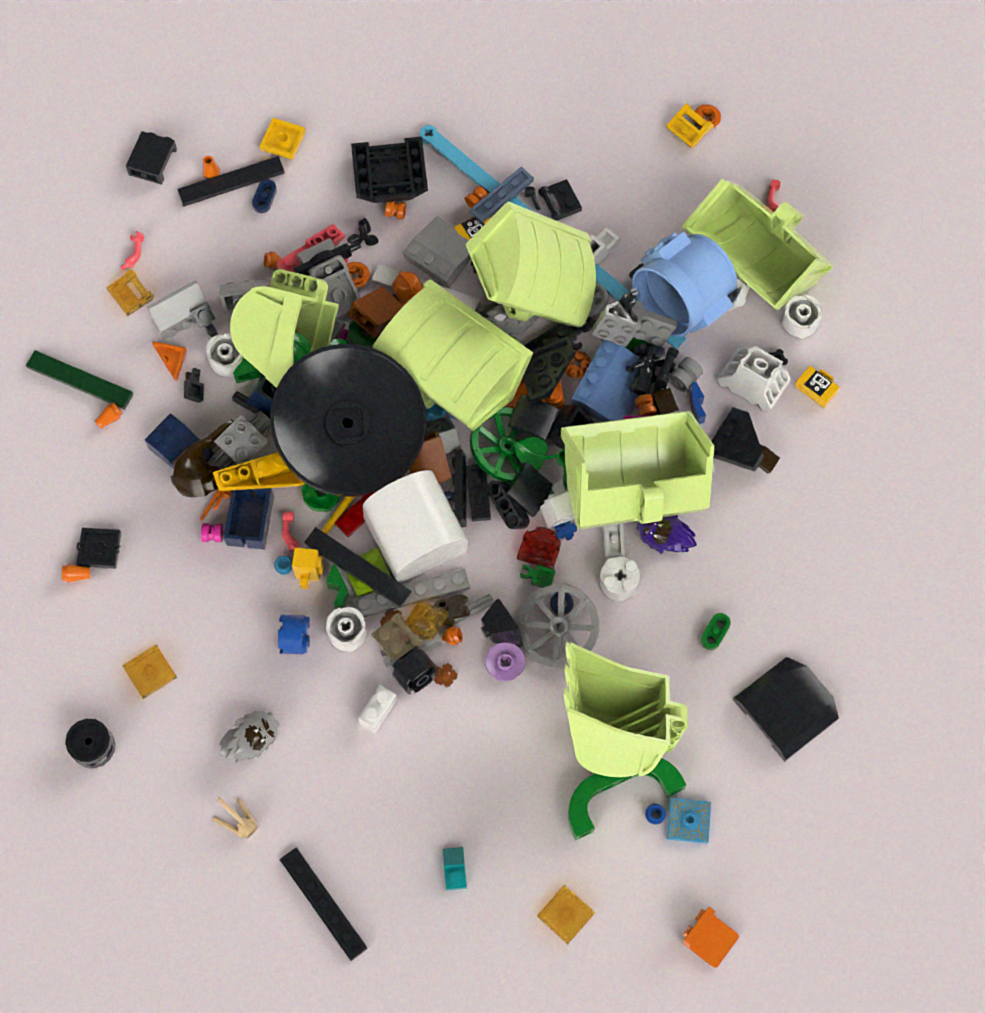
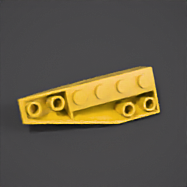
[213,452,306,491]

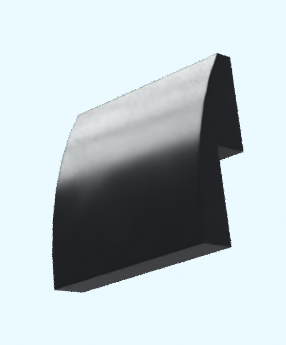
[507,394,558,441]
[505,462,553,517]

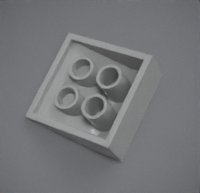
[402,216,471,288]

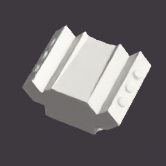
[717,346,791,411]

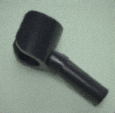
[525,186,541,210]

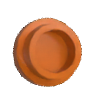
[264,251,281,270]
[442,626,463,646]

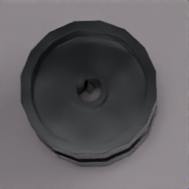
[65,718,116,768]

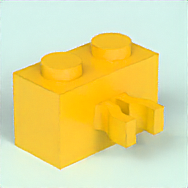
[292,548,324,589]

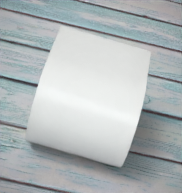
[363,470,468,584]

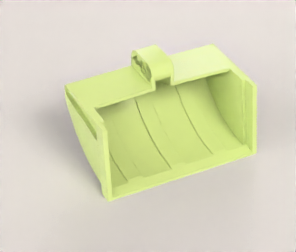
[681,179,834,310]
[465,201,596,327]
[372,279,533,431]
[561,411,714,529]

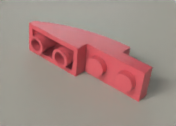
[276,224,345,272]

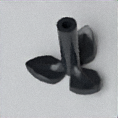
[347,218,379,246]

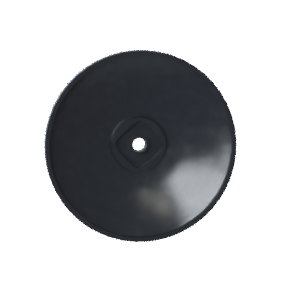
[270,344,427,497]

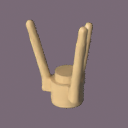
[213,797,258,839]

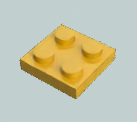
[260,118,306,160]

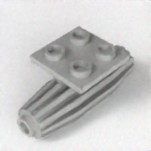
[208,411,271,470]

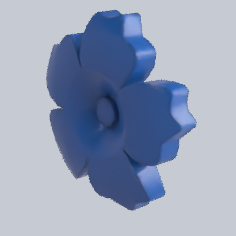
[555,521,577,541]

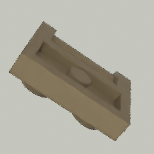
[371,613,424,662]

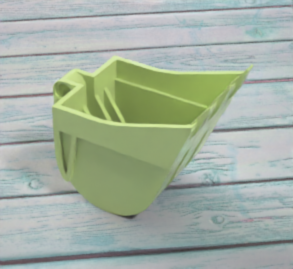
[230,269,339,388]
[564,641,688,777]

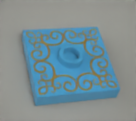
[667,798,711,844]

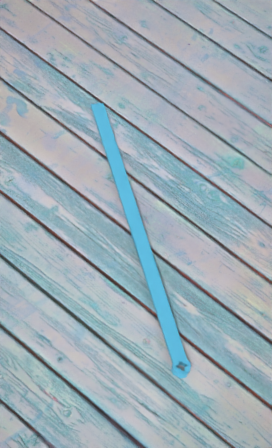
[420,125,686,349]

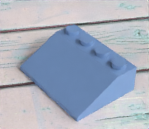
[571,339,640,422]

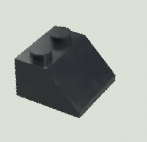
[547,405,595,449]

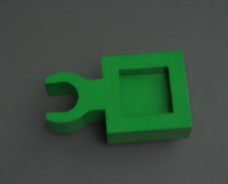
[520,565,556,588]

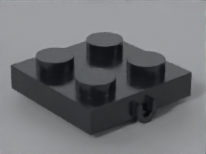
[76,528,122,569]

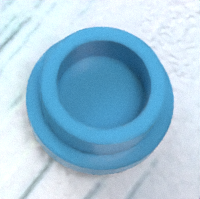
[274,556,293,575]

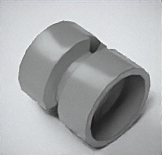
[668,357,703,392]

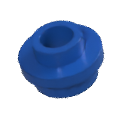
[645,804,666,825]

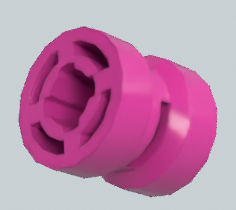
[201,523,223,542]

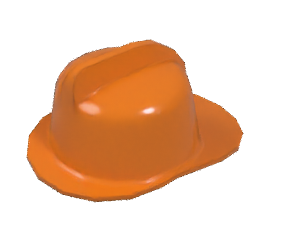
[392,271,423,305]

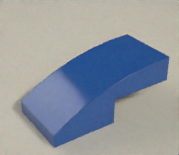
[690,381,706,424]

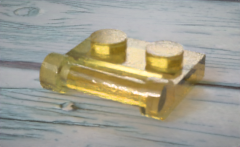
[106,269,154,316]
[400,601,449,641]

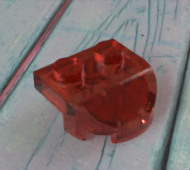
[516,527,561,570]

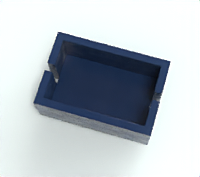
[224,488,274,550]

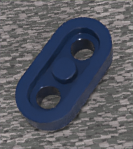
[252,179,277,213]

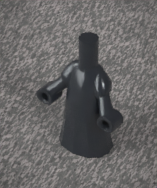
[626,345,657,396]

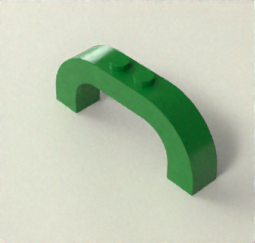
[568,758,687,841]

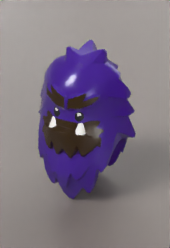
[636,515,697,554]

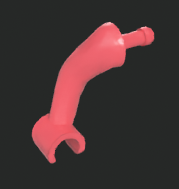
[766,180,781,212]
[120,231,144,270]
[282,511,300,552]

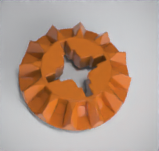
[694,104,721,128]
[347,262,370,289]
[565,350,591,378]

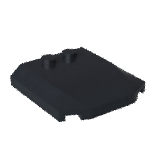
[351,136,428,203]
[733,657,839,762]

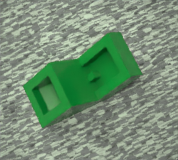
[326,564,349,609]

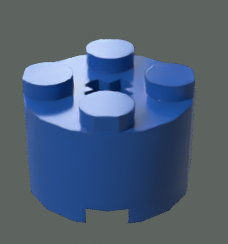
[278,614,310,655]

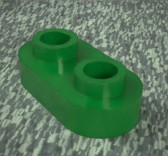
[701,613,731,650]

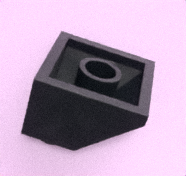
[480,599,523,647]

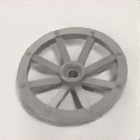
[518,584,600,668]

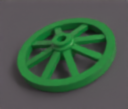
[470,407,547,482]

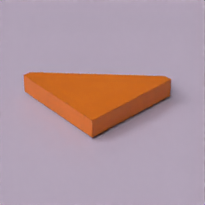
[152,341,187,381]

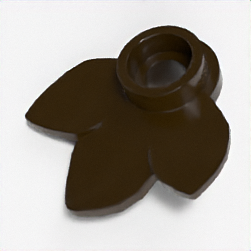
[433,594,470,627]

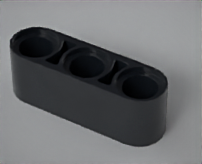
[487,480,530,529]

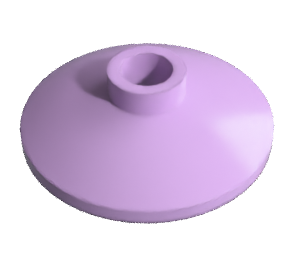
[486,643,525,681]

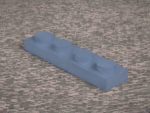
[470,166,534,223]

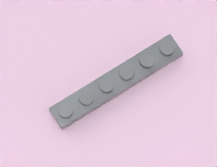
[352,569,470,618]

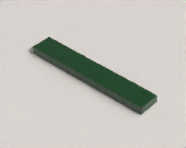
[26,350,134,410]

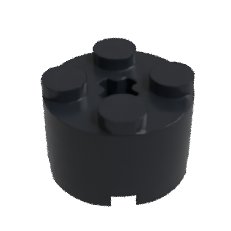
[392,647,439,694]

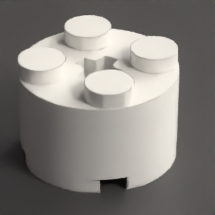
[782,295,822,339]
[206,333,243,378]
[599,557,640,601]
[326,607,367,652]

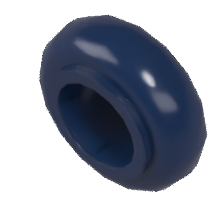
[550,593,574,615]

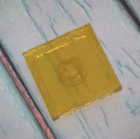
[122,644,177,699]
[537,885,595,945]

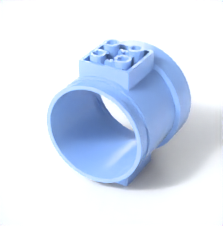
[632,231,737,337]

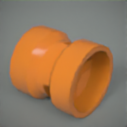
[464,186,488,208]
[385,201,407,220]
[634,394,658,416]

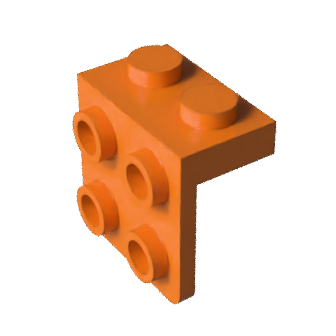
[682,907,739,968]

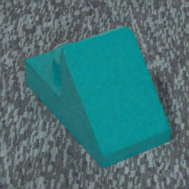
[443,847,467,891]

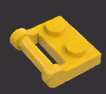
[666,103,714,149]

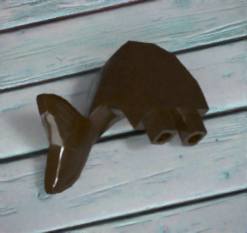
[171,419,234,498]

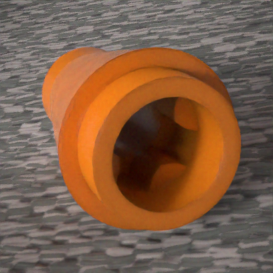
[202,156,220,179]
[94,402,123,429]
[62,564,90,583]

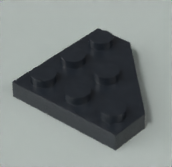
[523,336,575,404]
[712,407,764,472]

